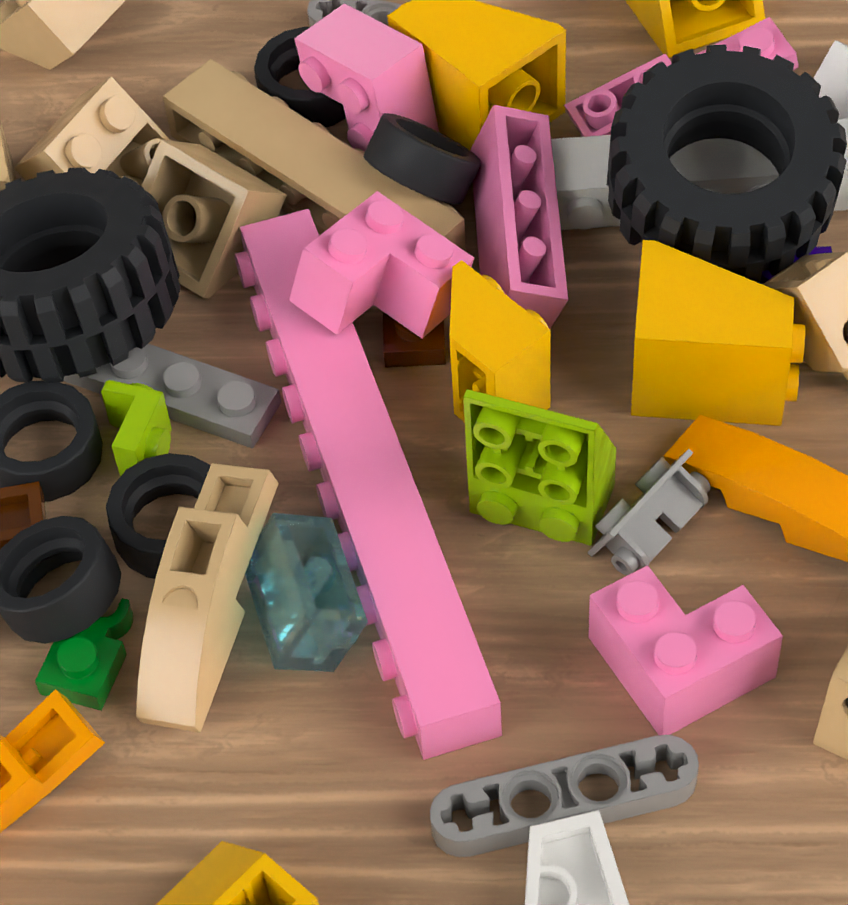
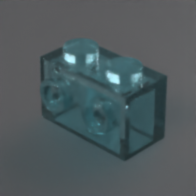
[245,513,368,672]

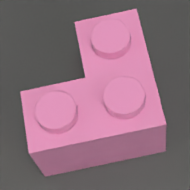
[294,3,439,152]
[289,191,475,338]
[589,565,783,735]

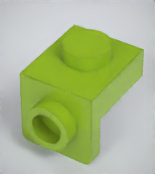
[101,380,172,476]

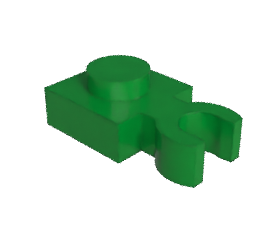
[35,598,134,711]

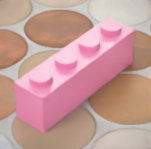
[470,105,568,329]

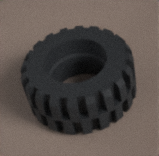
[607,44,847,282]
[0,168,180,383]

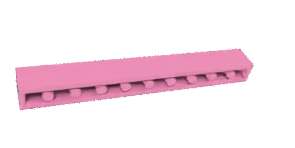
[234,209,502,760]

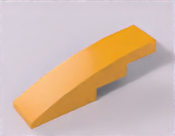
[664,415,848,562]
[0,689,105,833]

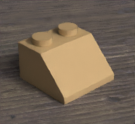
[142,139,287,298]

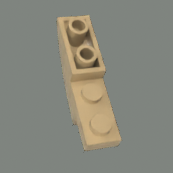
[136,463,279,733]

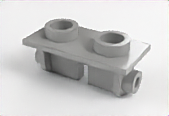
[587,449,711,576]

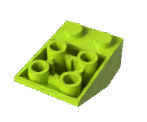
[463,389,616,546]

